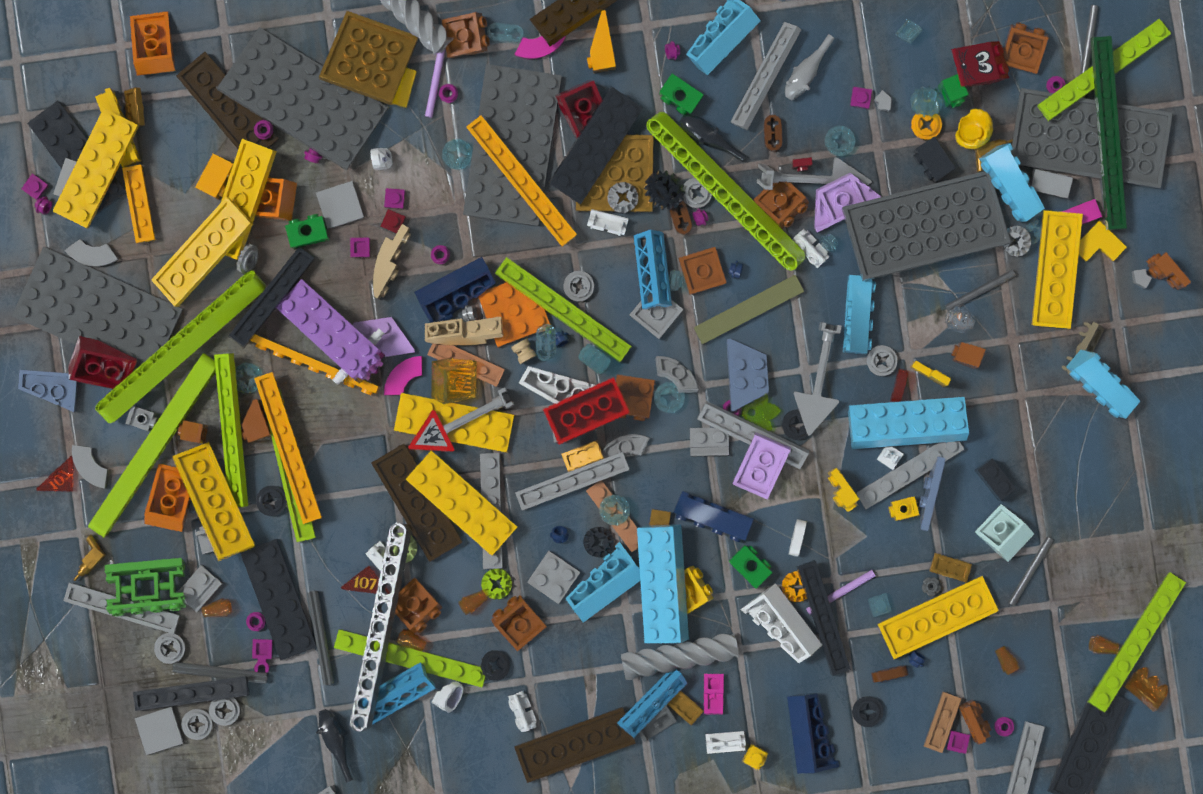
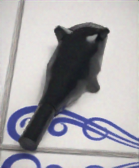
[680,115,746,162]
[316,709,353,783]

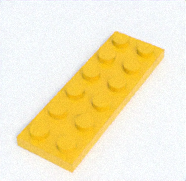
[53,108,139,229]
[221,139,277,260]
[151,197,253,307]
[1031,210,1083,329]
[394,393,514,452]
[173,442,254,561]
[406,450,517,556]
[877,576,999,659]

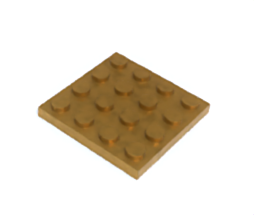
[319,11,418,105]
[576,135,653,212]

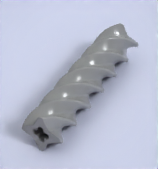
[380,0,454,55]
[621,633,740,680]

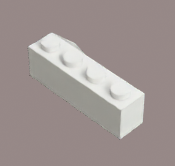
[519,366,595,404]
[741,583,822,663]

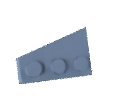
[18,370,78,412]

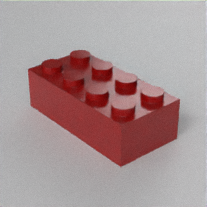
[543,377,630,445]

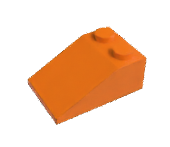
[130,11,175,76]
[255,178,297,221]
[144,464,190,532]

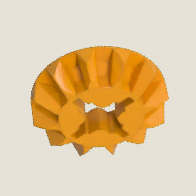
[911,109,942,140]
[781,571,807,602]

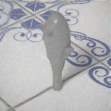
[785,34,835,100]

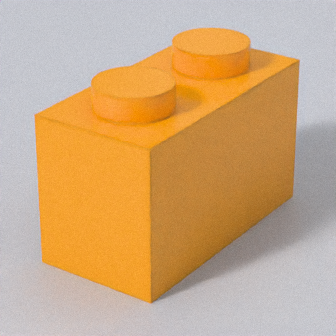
[195,154,233,199]

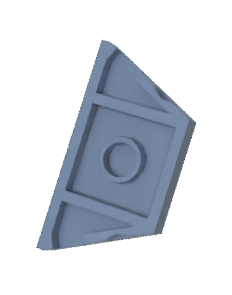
[726,339,769,412]
[918,457,946,531]

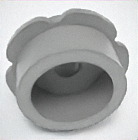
[462,305,478,321]

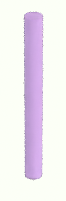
[425,48,446,118]
[806,570,875,615]

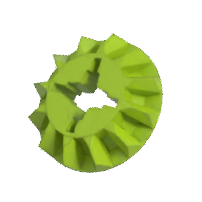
[481,569,512,599]

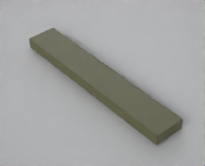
[693,275,804,345]

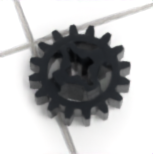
[644,170,685,211]

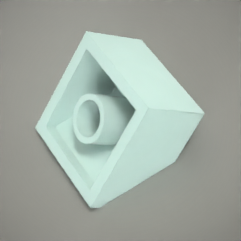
[975,504,1034,562]

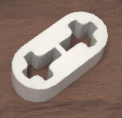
[789,519,807,557]

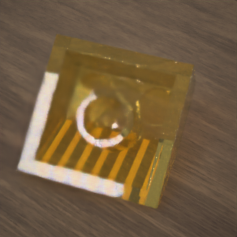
[431,358,477,404]

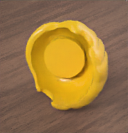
[955,109,993,149]

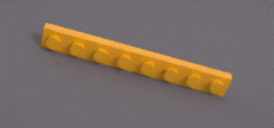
[466,115,577,247]
[251,335,380,396]
[254,372,322,524]

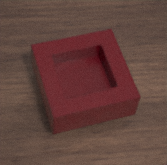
[791,157,812,172]
[380,209,406,234]

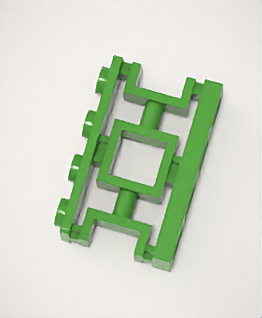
[105,558,186,616]

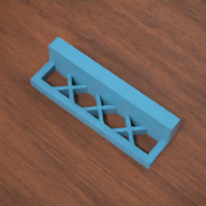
[634,229,672,310]
[362,662,436,725]
[617,670,687,738]

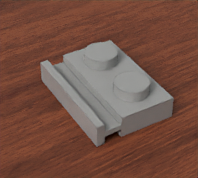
[690,428,729,456]
[177,565,223,612]

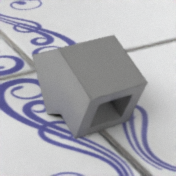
[874,90,891,112]
[1132,269,1152,289]

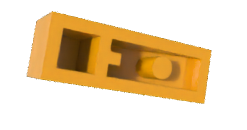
[587,10,616,73]

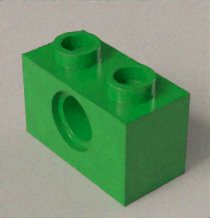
[659,74,704,115]
[937,74,969,108]
[285,214,330,249]
[728,545,772,589]

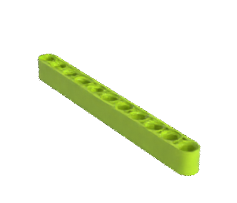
[647,112,805,271]
[95,271,266,423]
[88,353,216,538]

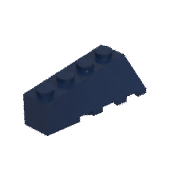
[414,257,496,323]
[673,491,754,543]
[787,693,840,774]

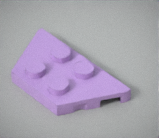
[814,173,881,232]
[353,317,415,357]

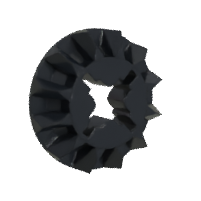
[782,409,808,440]
[256,486,287,516]
[583,527,614,557]
[480,650,510,681]
[852,696,883,727]

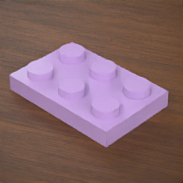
[732,433,791,500]

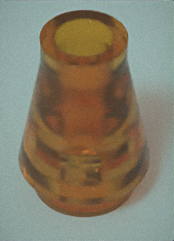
[458,590,488,615]
[202,598,232,617]
[397,629,427,651]
[1089,635,1119,655]
[995,646,1020,676]

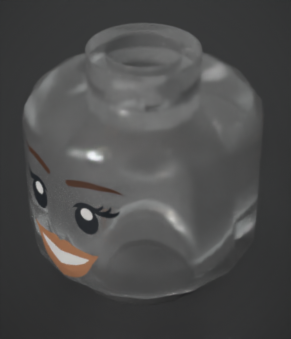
[945,306,975,334]

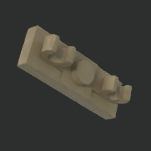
[1062,322,1104,375]

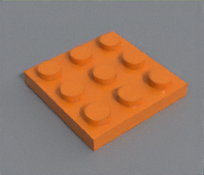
[478,273,551,347]

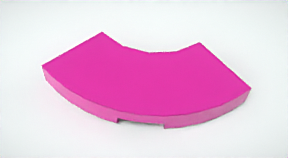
[515,36,566,59]
[384,356,422,395]

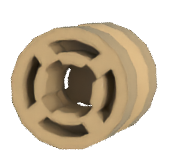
[511,338,537,364]

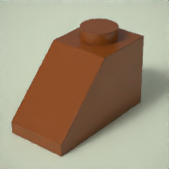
[951,342,986,369]
[241,399,271,443]
[178,420,209,444]

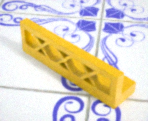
[95,88,141,168]

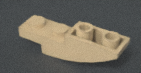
[373,224,411,299]
[425,317,503,345]

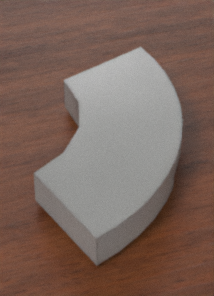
[65,239,119,267]
[655,356,699,393]
[602,434,649,458]
[72,445,109,488]

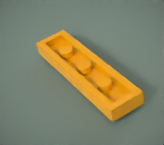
[122,164,156,244]

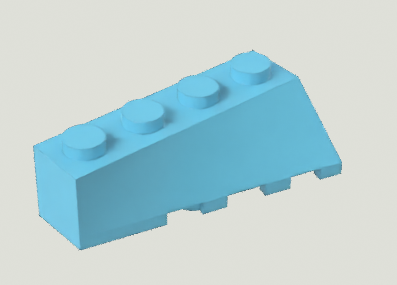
[686,0,760,75]
[979,143,1045,222]
[843,275,875,354]
[1066,350,1140,419]
[565,542,640,622]

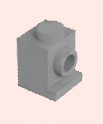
[125,406,158,431]

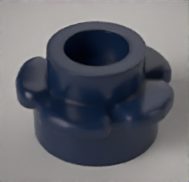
[729,260,743,279]
[552,331,570,348]
[550,526,569,543]
[908,650,926,668]

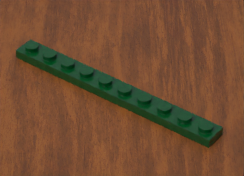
[1091,36,1127,230]

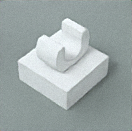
[877,446,904,470]

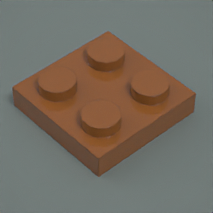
[678,247,726,295]

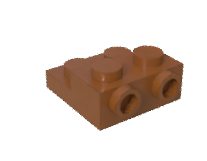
[442,12,490,58]
[1003,22,1049,74]
[753,181,809,229]
[1146,252,1191,290]
[616,375,655,421]
[395,577,443,633]
[491,595,547,652]
[959,700,991,744]

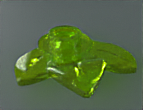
[742,394,780,431]

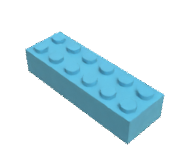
[848,397,969,449]
[637,524,689,643]

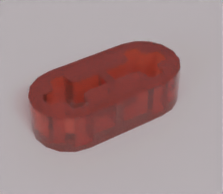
[890,368,909,402]

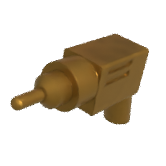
[974,139,1013,172]
[73,534,106,581]

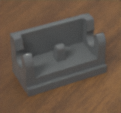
[638,705,677,742]

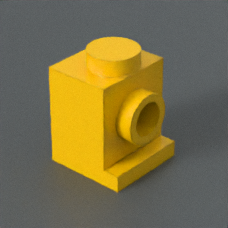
[888,496,919,521]
[742,743,768,770]

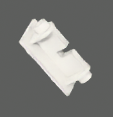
[587,209,629,236]
[792,229,830,268]
[365,541,405,575]
[508,691,537,732]
[705,731,746,754]

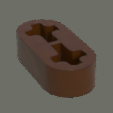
[764,115,782,152]
[669,201,692,235]
[871,665,909,682]

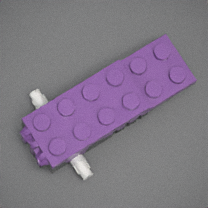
[277,279,385,385]

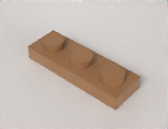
[923,691,962,753]

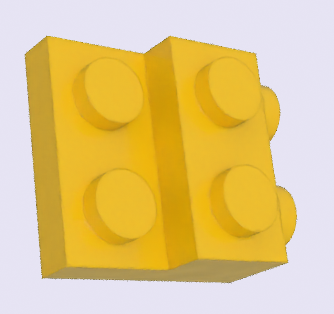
[828,468,860,512]
[684,566,714,615]

